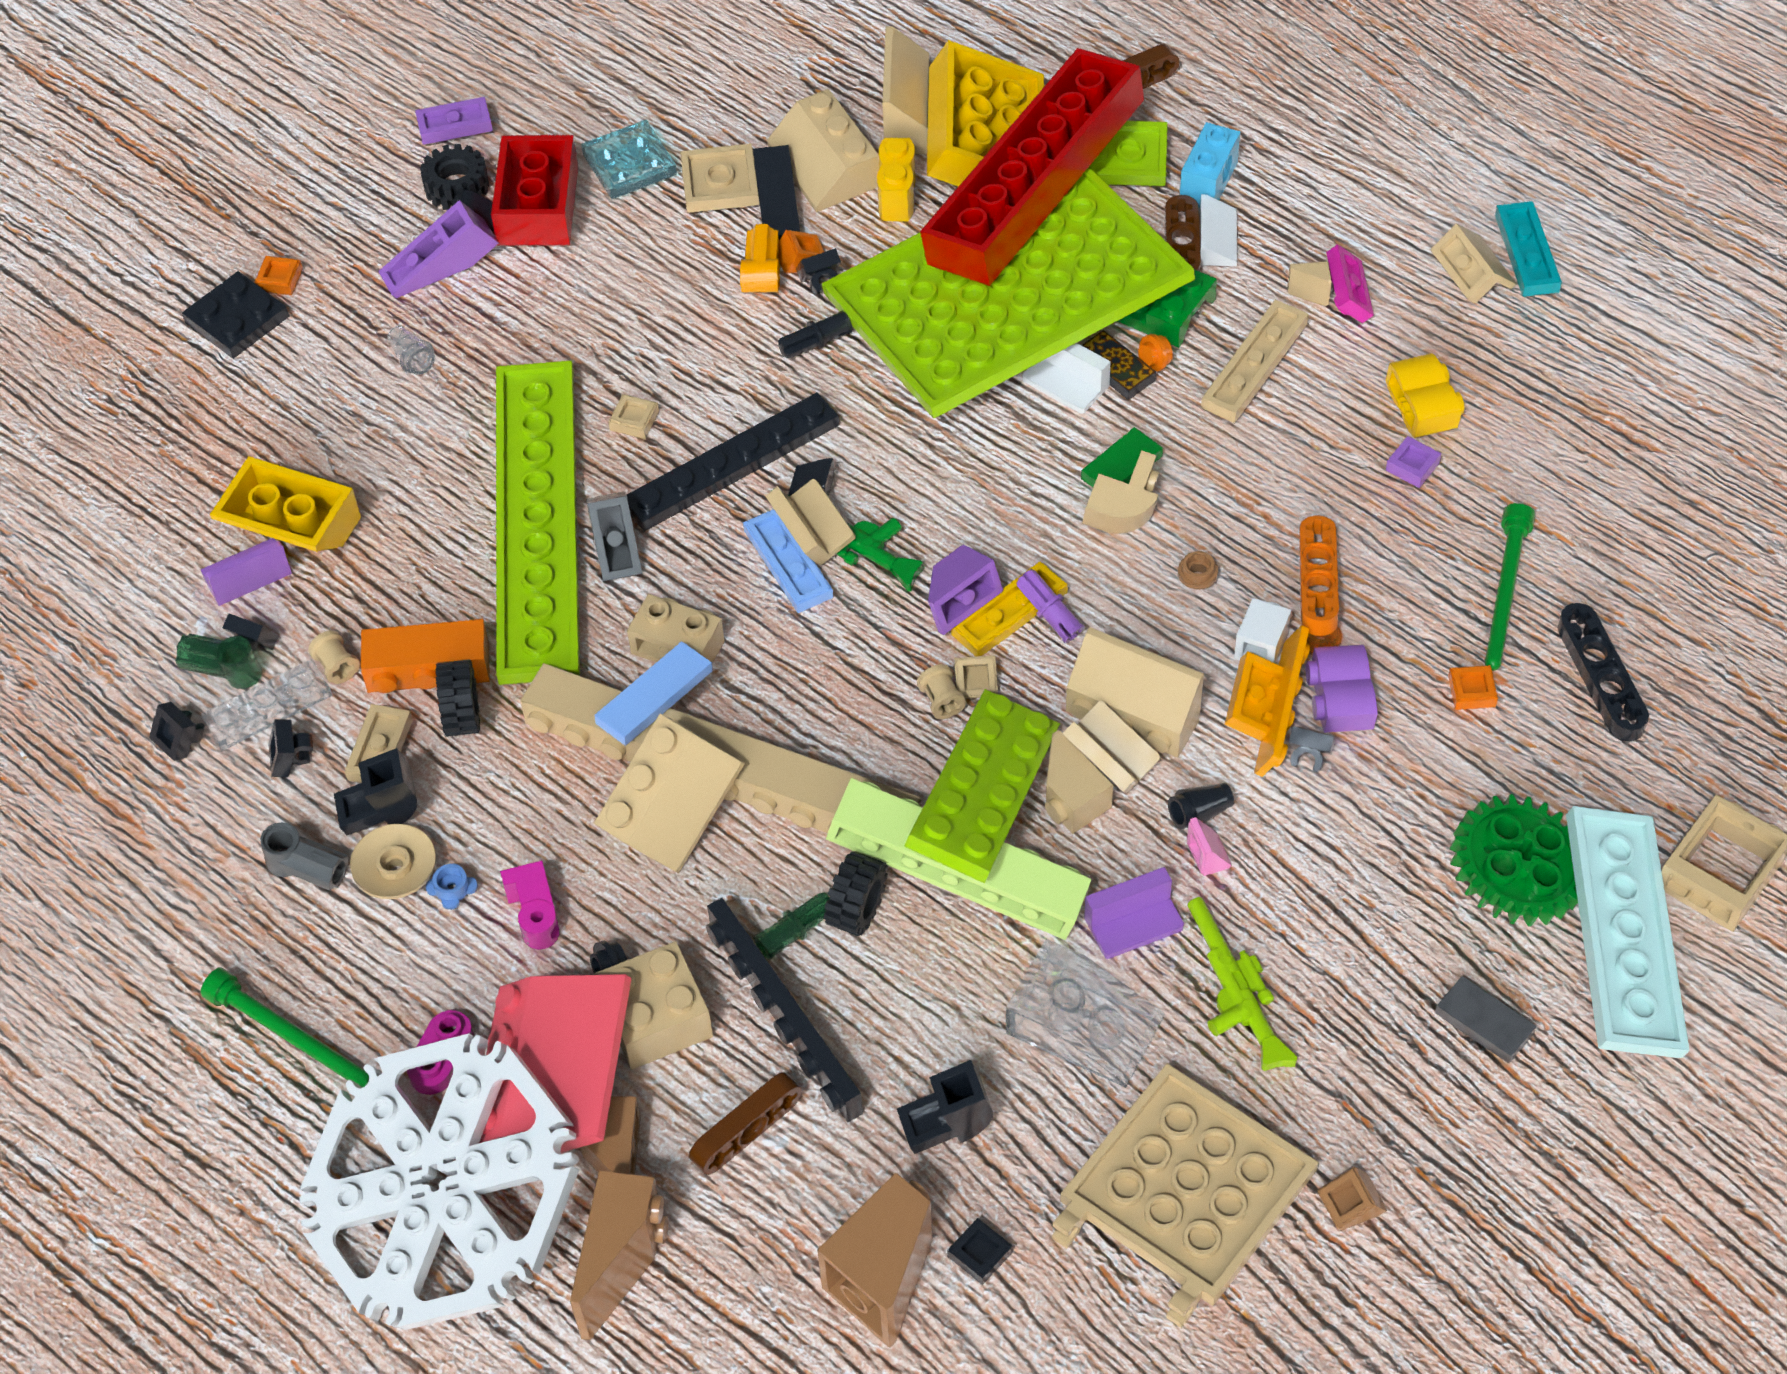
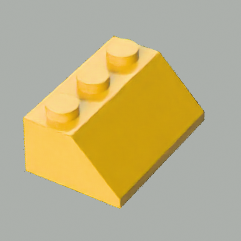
[210,456,361,552]

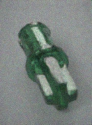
[753,892,829,960]

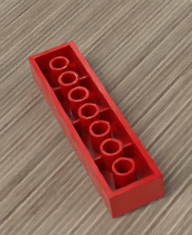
[920,48,1144,286]

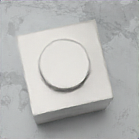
[1234,598,1292,664]

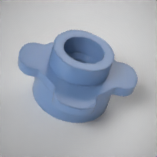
[426,863,478,910]

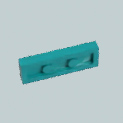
[1495,201,1562,297]

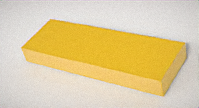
[951,561,1068,657]

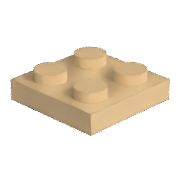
[680,143,759,213]

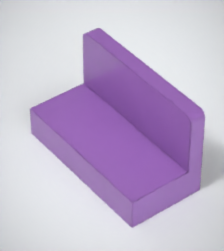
[200,538,292,606]
[1084,867,1184,959]

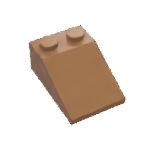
[570,1170,669,1340]

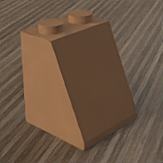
[817,1173,932,1348]

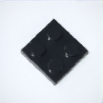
[182,271,289,359]

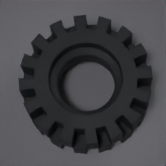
[420,144,489,210]
[436,659,480,737]
[824,851,888,936]

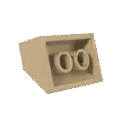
[882,26,930,154]
[767,89,879,213]
[1066,627,1204,758]
[594,714,744,873]

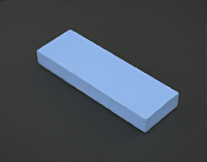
[743,509,833,613]
[594,641,712,746]

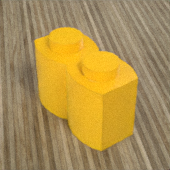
[877,138,916,222]
[1386,353,1464,438]

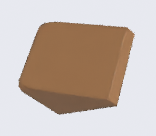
[1317,1166,1387,1231]

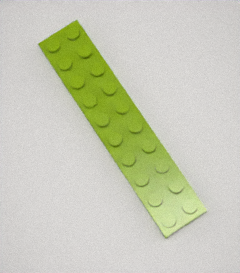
[496,360,580,685]

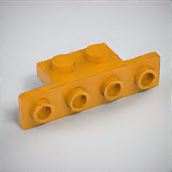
[1224,625,1310,777]

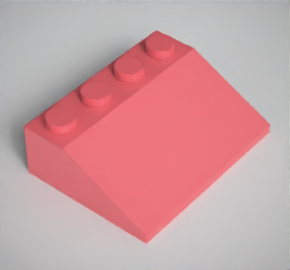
[479,974,632,1153]

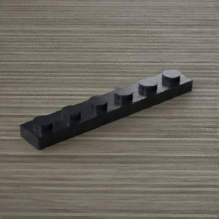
[627,392,839,532]
[706,898,863,1123]

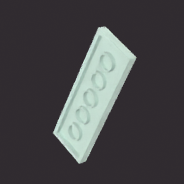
[1566,806,1690,1058]

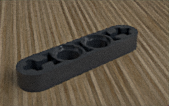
[1558,603,1649,741]

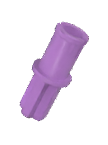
[1016,569,1085,644]

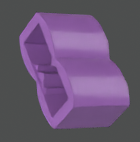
[1305,644,1378,733]

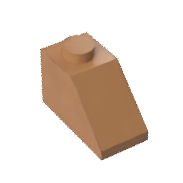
[580,1096,641,1175]

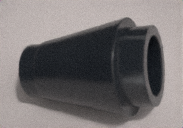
[1168,783,1234,829]

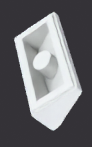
[1200,194,1237,266]

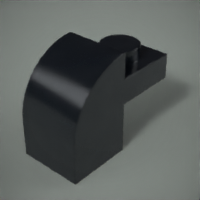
[334,748,417,836]
[897,1060,993,1154]

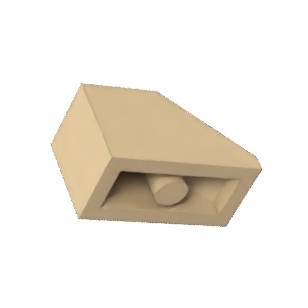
[1045,730,1113,834]

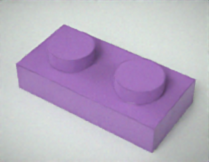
[415,97,493,145]

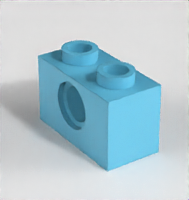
[1180,122,1241,208]

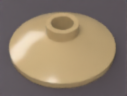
[350,824,436,899]

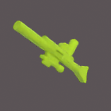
[1187,897,1297,1071]

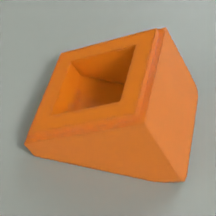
[778,230,824,274]

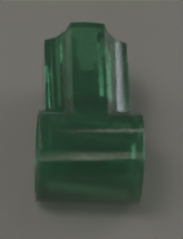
[175,633,262,689]

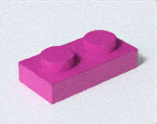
[1326,244,1374,323]

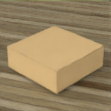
[608,394,659,439]

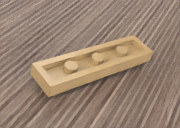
[1201,299,1309,423]

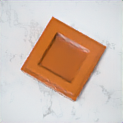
[254,256,303,295]
[1448,665,1498,710]

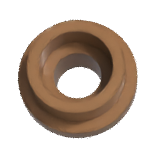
[1178,551,1218,589]

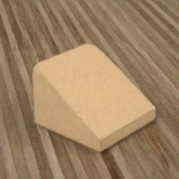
[1287,261,1332,306]
[954,655,998,699]

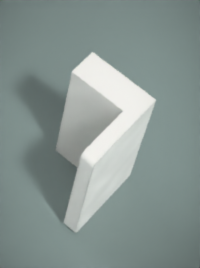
[1022,343,1111,414]

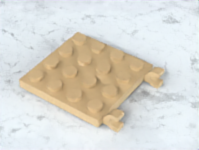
[1052,1063,1319,1329]

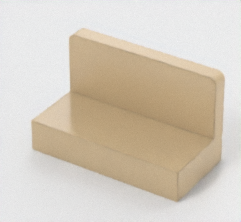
[1430,223,1517,304]
[765,479,856,566]
[1062,701,1160,794]

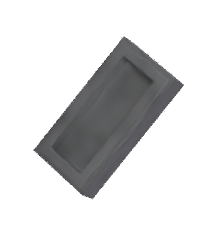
[1435,976,1537,1064]

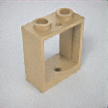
[1661,794,1787,932]

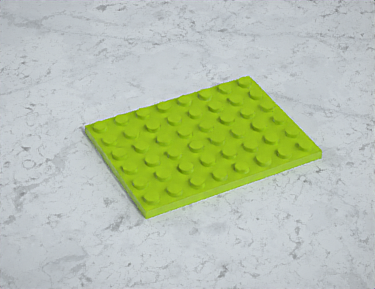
[822,167,1195,419]

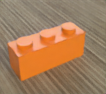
[361,619,490,693]

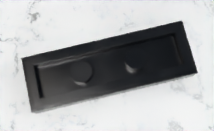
[753,145,800,240]

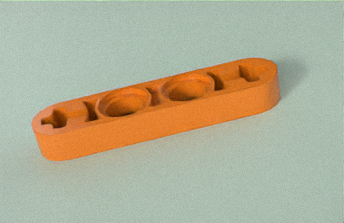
[1299,515,1339,636]

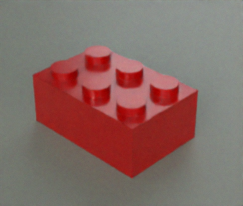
[491,135,578,246]

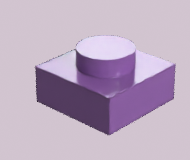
[1385,436,1441,488]

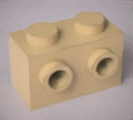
[627,594,725,663]

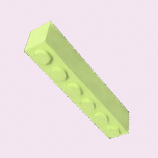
[826,778,1092,940]

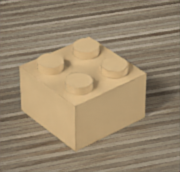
[594,941,713,1070]

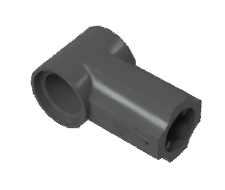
[260,822,348,891]

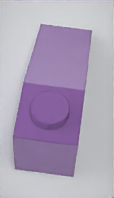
[378,200,499,298]

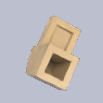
[1082,450,1159,534]

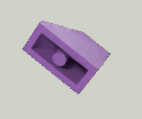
[928,544,1003,635]

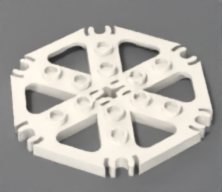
[299,1033,579,1330]

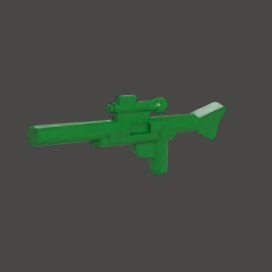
[768,488,923,592]

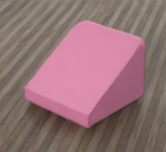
[1187,817,1231,876]

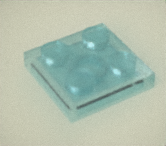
[581,120,677,200]

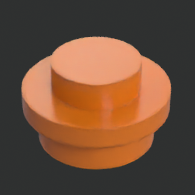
[1138,334,1173,372]

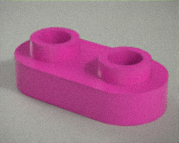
[407,1010,474,1095]

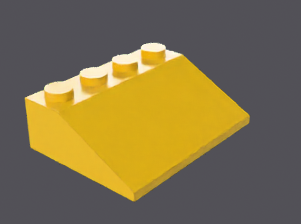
[927,40,1044,186]

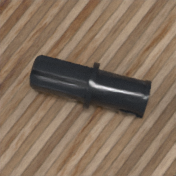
[778,310,852,358]

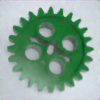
[1450,794,1578,927]

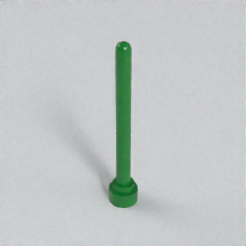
[1485,503,1535,671]
[201,967,369,1088]

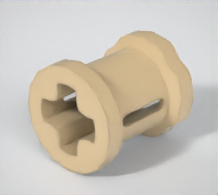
[308,630,360,684]
[917,664,967,720]

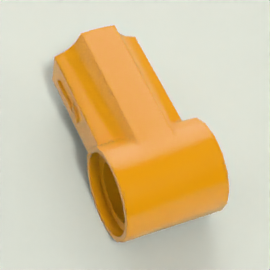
[740,224,780,293]

